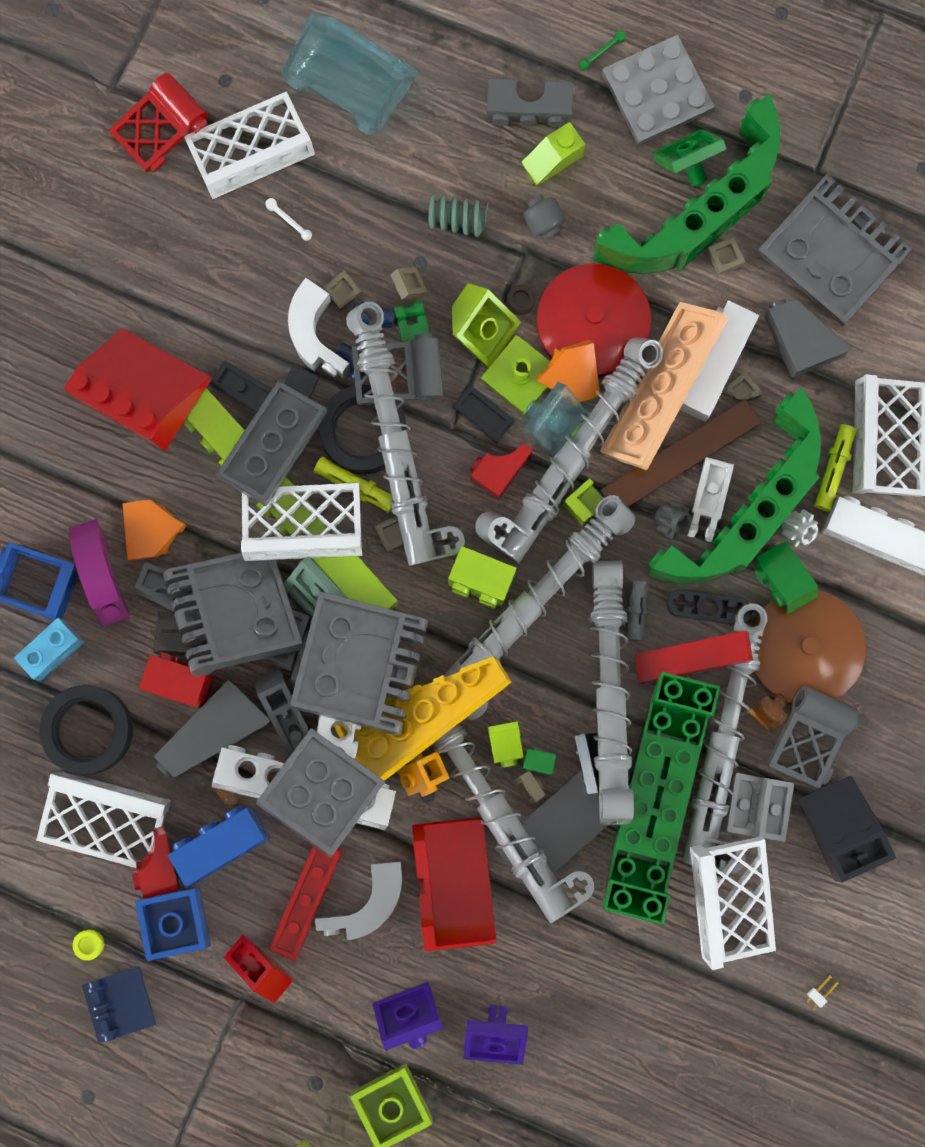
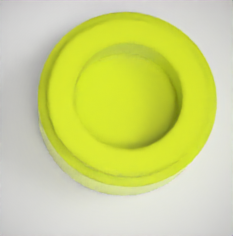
[73,929,104,960]

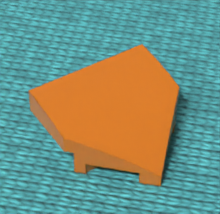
[536,340,600,403]
[123,499,187,561]

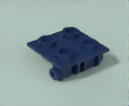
[82,966,156,1043]

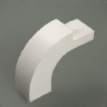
[288,278,351,379]

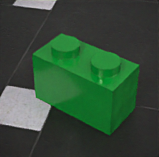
[754,541,818,615]

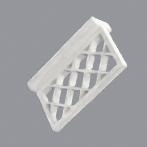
[184,91,315,199]
[852,374,925,497]
[241,483,362,561]
[36,770,171,868]
[690,836,776,970]

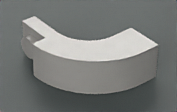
[315,861,403,940]

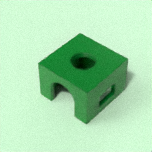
[522,748,556,776]

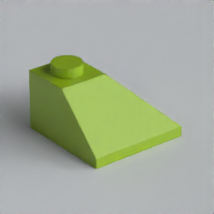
[452,283,521,368]

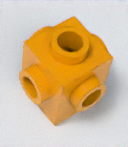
[397,751,449,797]

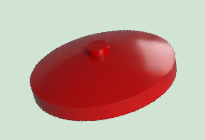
[537,263,651,377]

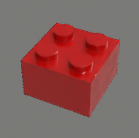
[138,652,215,709]

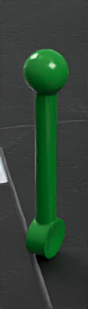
[579,30,626,70]

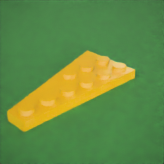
[334,656,512,781]

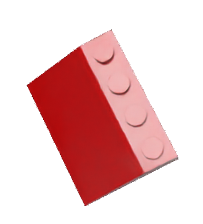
[63,328,212,451]

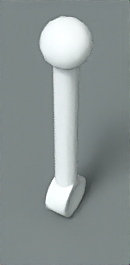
[266,198,312,241]

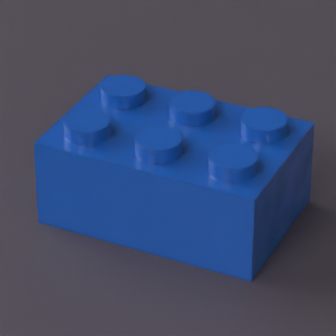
[168,806,271,887]

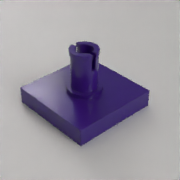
[373,982,443,1051]
[463,1005,528,1065]

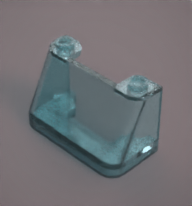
[281,12,419,135]

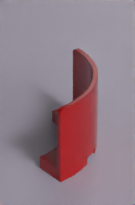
[412,817,496,952]

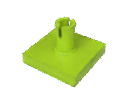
[480,335,550,416]

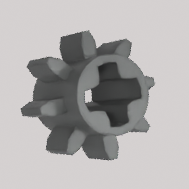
[655,500,691,539]

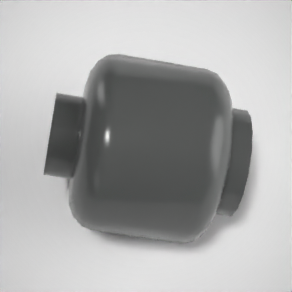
[523,195,565,239]

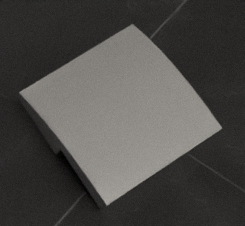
[722,773,794,842]

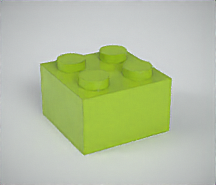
[448,546,517,609]
[350,1063,433,1147]

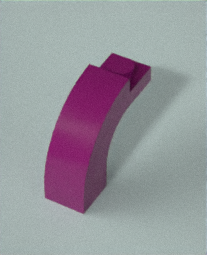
[69,519,130,627]

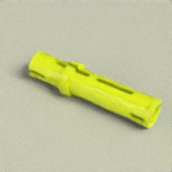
[813,424,858,512]
[314,456,394,513]

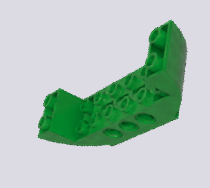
[592,93,780,274]
[648,388,821,585]
[603,672,720,925]

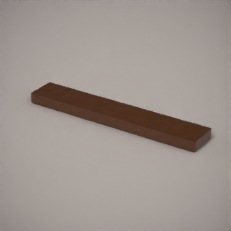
[600,399,761,507]

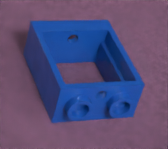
[0,542,78,620]

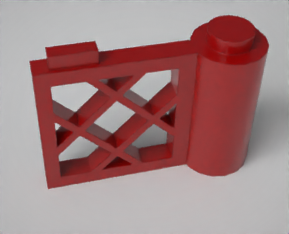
[108,73,208,173]

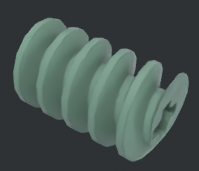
[428,192,489,237]

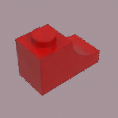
[469,443,533,501]
[131,826,179,899]
[224,934,293,1003]

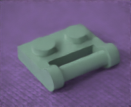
[284,557,347,618]

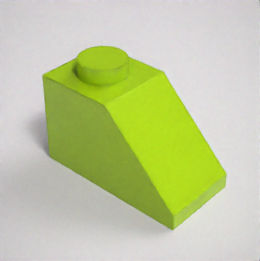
[521,122,586,186]
[487,721,524,768]

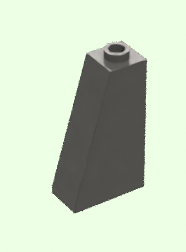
[154,679,272,778]

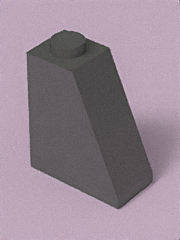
[765,299,850,378]

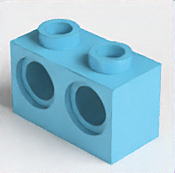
[14,618,85,682]

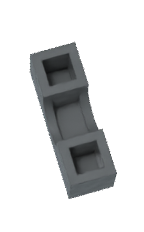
[486,78,573,128]

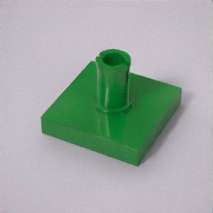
[652,129,726,186]

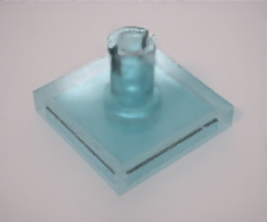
[524,382,590,458]

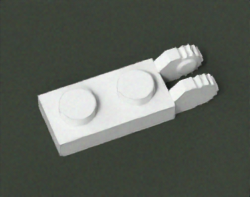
[687,457,734,542]

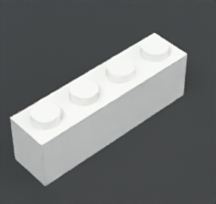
[680,300,759,422]
[821,496,925,576]

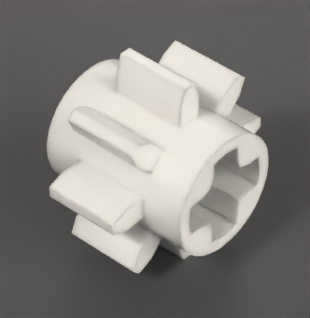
[782,509,818,547]

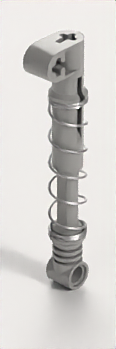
[346,301,465,566]
[475,337,663,564]
[443,495,635,720]
[590,560,634,825]
[682,604,767,874]
[432,725,595,924]

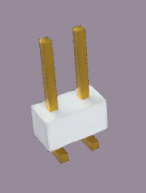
[806,975,839,1010]

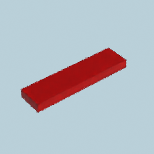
[634,631,753,684]
[268,846,343,962]

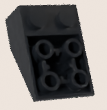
[797,775,896,883]

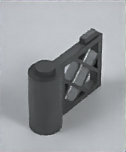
[352,333,444,405]
[766,685,860,789]

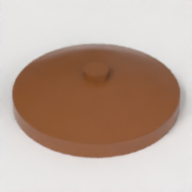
[751,590,866,704]

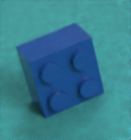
[135,887,211,961]

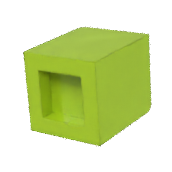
[563,478,604,526]

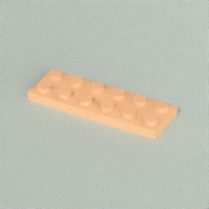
[600,302,728,470]

